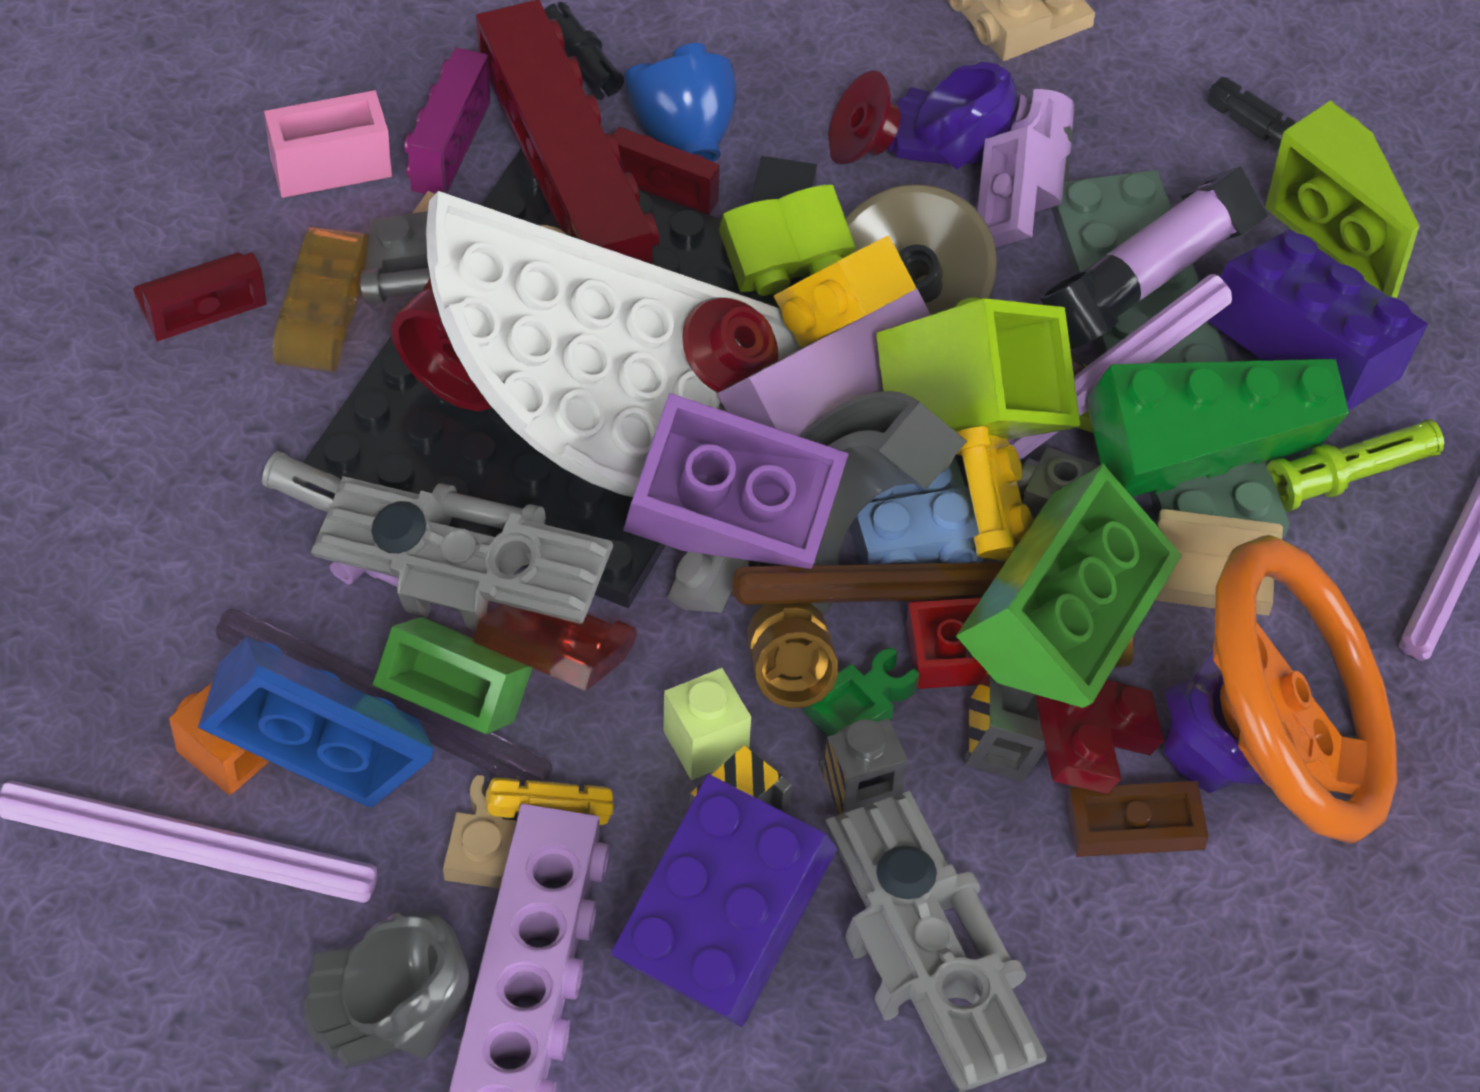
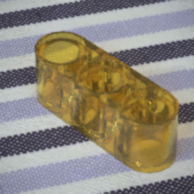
[273,226,368,373]

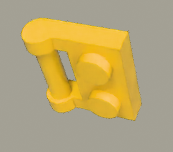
[956,426,1034,562]

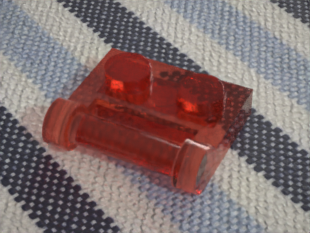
[473,604,637,691]

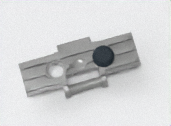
[311,476,613,633]
[825,791,1047,1092]

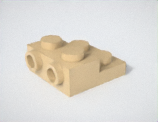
[948,0,1095,61]

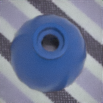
[624,43,736,162]

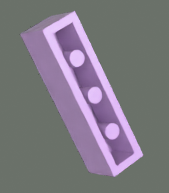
[717,289,931,436]

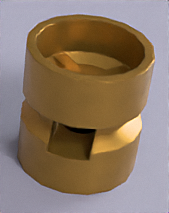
[747,603,838,708]

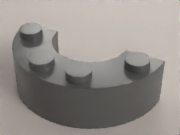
[743,391,967,615]

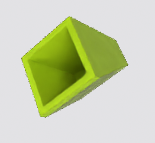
[876,298,1080,440]

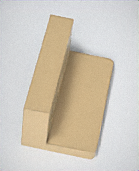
[1155,509,1283,616]

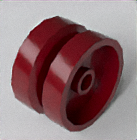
[391,278,492,411]

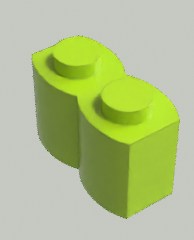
[719,185,855,295]

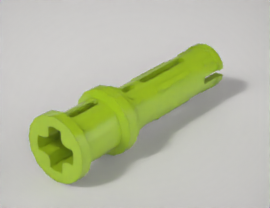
[1267,419,1444,512]

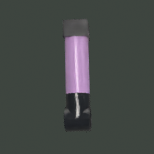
[1039,166,1268,349]

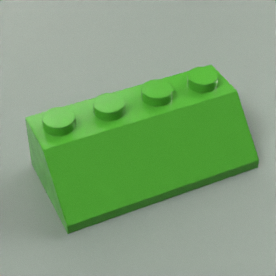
[956,464,1182,708]

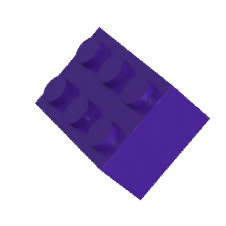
[1208,229,1428,410]
[610,774,838,1027]

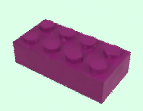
[404,47,491,194]

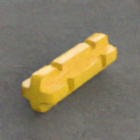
[485,777,614,825]

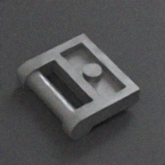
[360,204,482,305]

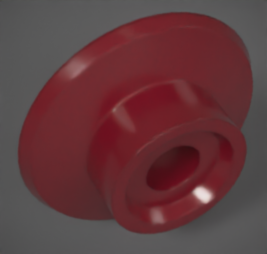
[828,70,901,164]
[682,297,779,393]

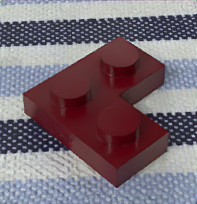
[1035,680,1164,794]

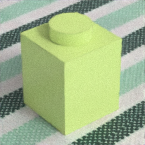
[663,668,751,781]

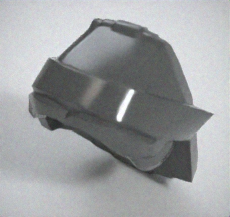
[303,911,469,1069]

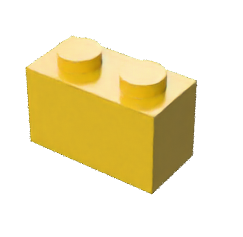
[774,235,917,348]

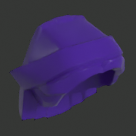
[888,61,1017,170]
[1164,650,1266,793]

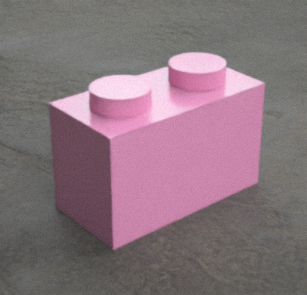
[264,90,392,198]

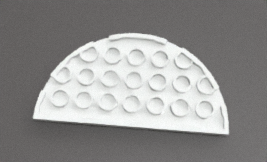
[426,191,825,497]

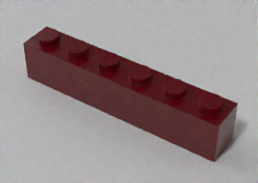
[476,0,659,264]

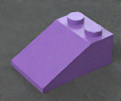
[623,393,849,569]

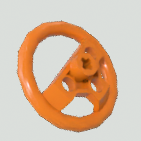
[1213,535,1397,844]

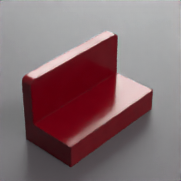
[133,252,267,342]

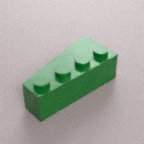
[1087,359,1349,497]

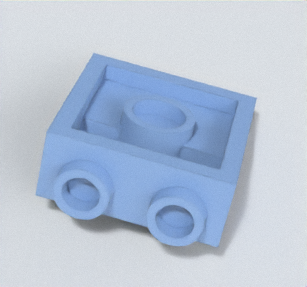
[849,457,984,565]

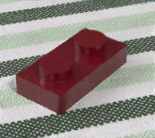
[613,126,720,215]

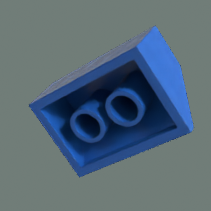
[198,636,434,807]

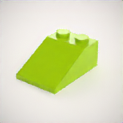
[1265,100,1420,298]

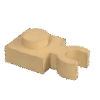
[443,775,517,888]

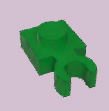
[803,647,919,736]

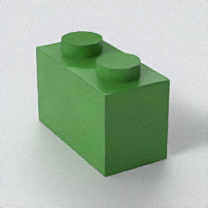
[373,617,534,734]

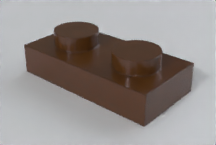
[1067,781,1209,857]

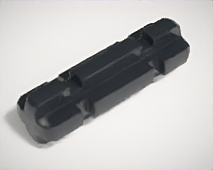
[1207,77,1297,150]

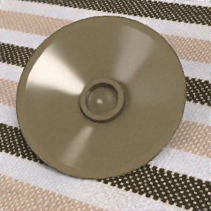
[845,184,997,315]

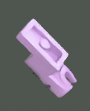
[977,89,1075,248]

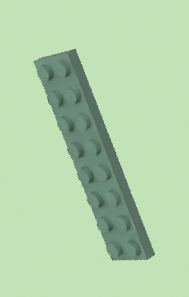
[1051,170,1290,537]

